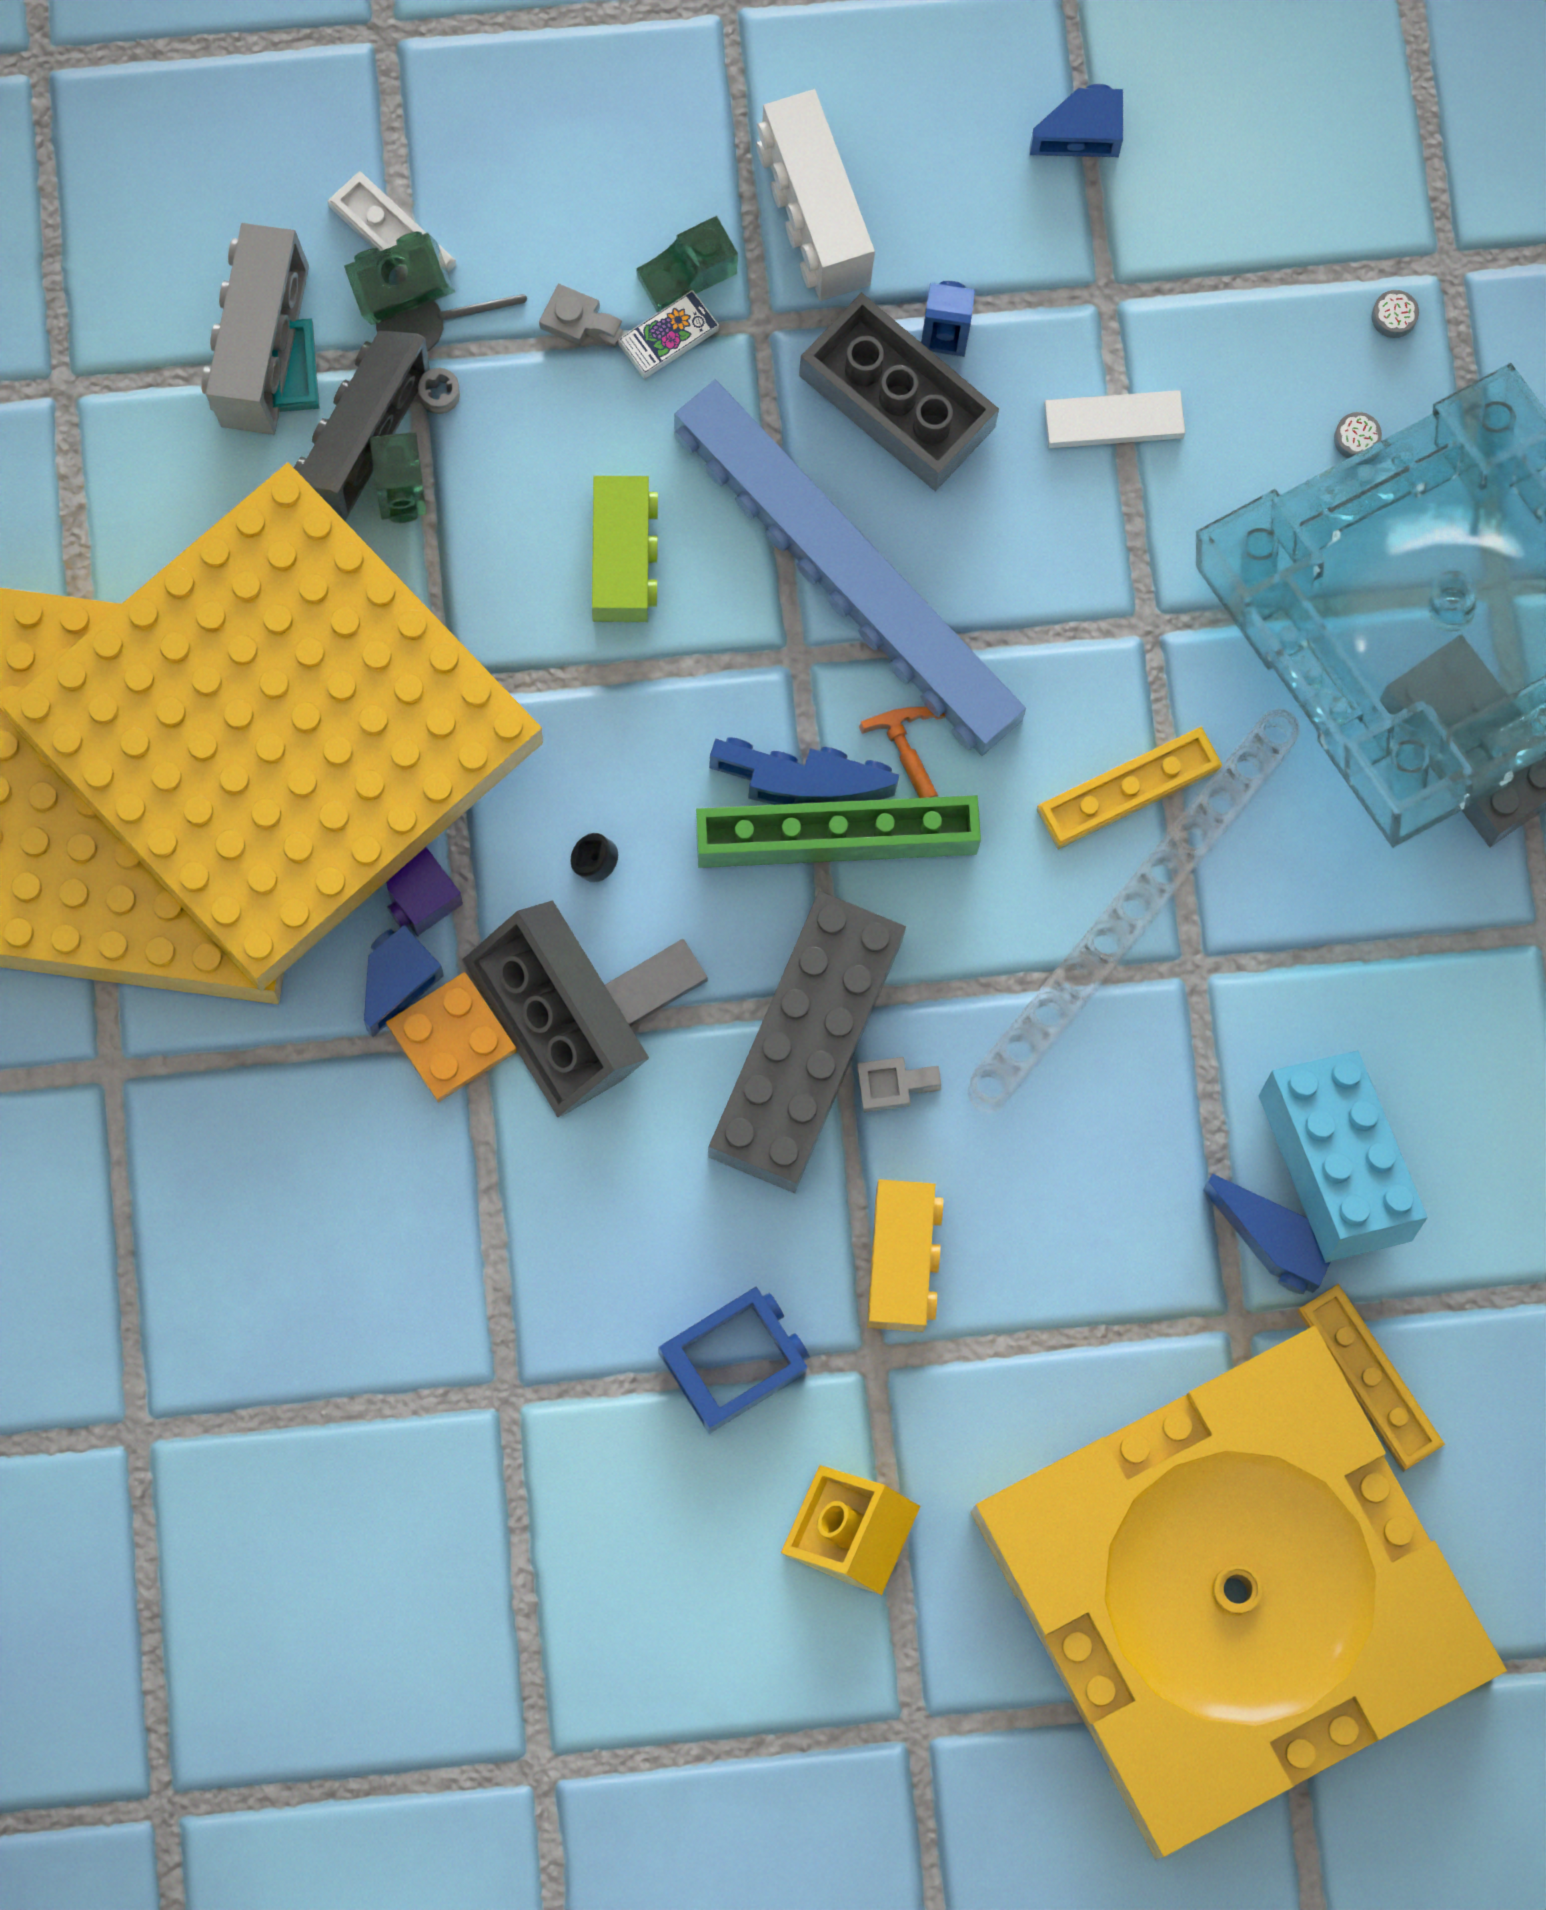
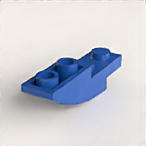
[709,737,899,805]

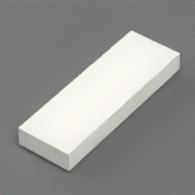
[328,171,456,295]
[1044,390,1185,449]

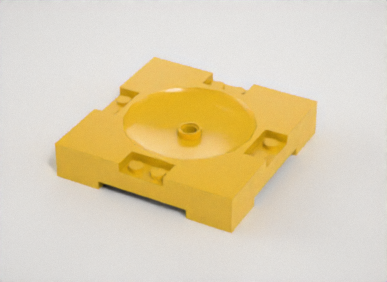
[970,1325,1507,1860]

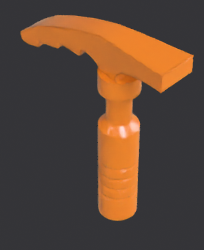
[859,707,946,798]

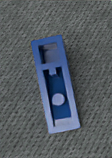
[1203,1174,1331,1294]

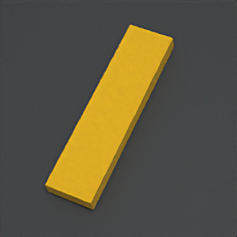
[1036,726,1223,849]
[1297,1284,1445,1472]

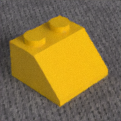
[781,1465,921,1595]

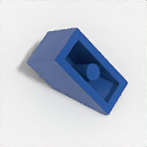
[1029,84,1123,158]
[921,281,975,357]
[364,925,444,1037]

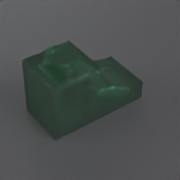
[636,216,738,313]

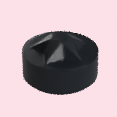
[570,833,618,882]

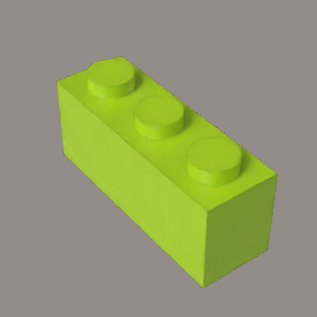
[592,475,658,622]

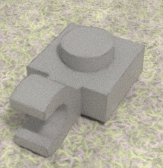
[539,283,623,347]
[857,1057,941,1113]

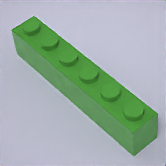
[696,795,981,868]

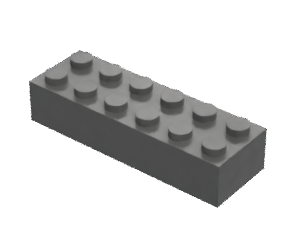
[708,891,906,1193]

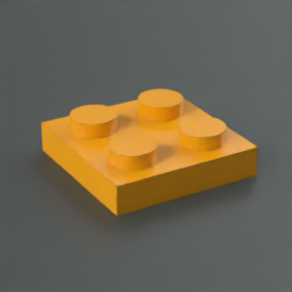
[386,972,517,1103]

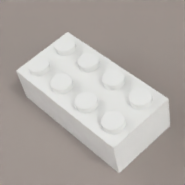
[756,89,875,301]

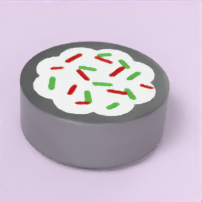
[1372,290,1419,338]
[1334,412,1382,460]

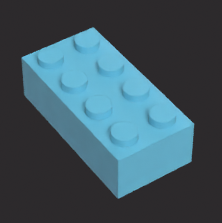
[1258,1050,1428,1263]

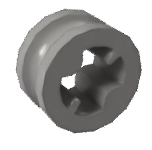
[418,368,460,414]

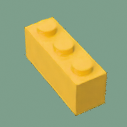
[867,1179,943,1332]

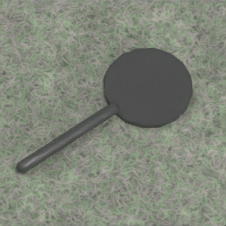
[376,291,527,352]

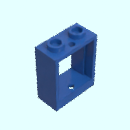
[658,1286,810,1434]

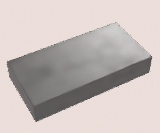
[605,939,708,1027]

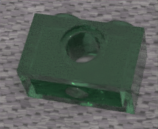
[344,231,455,325]
[370,432,427,523]

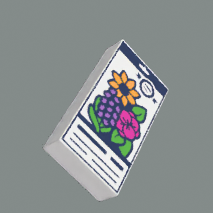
[618,290,719,380]

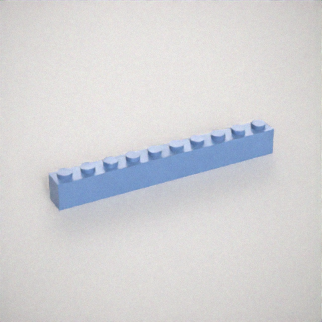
[674,379,1026,756]

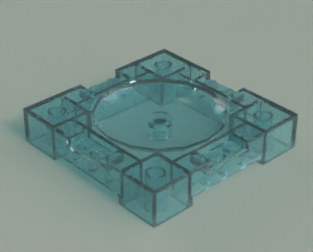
[1196,363,1546,848]

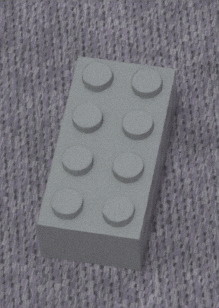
[201,223,309,435]

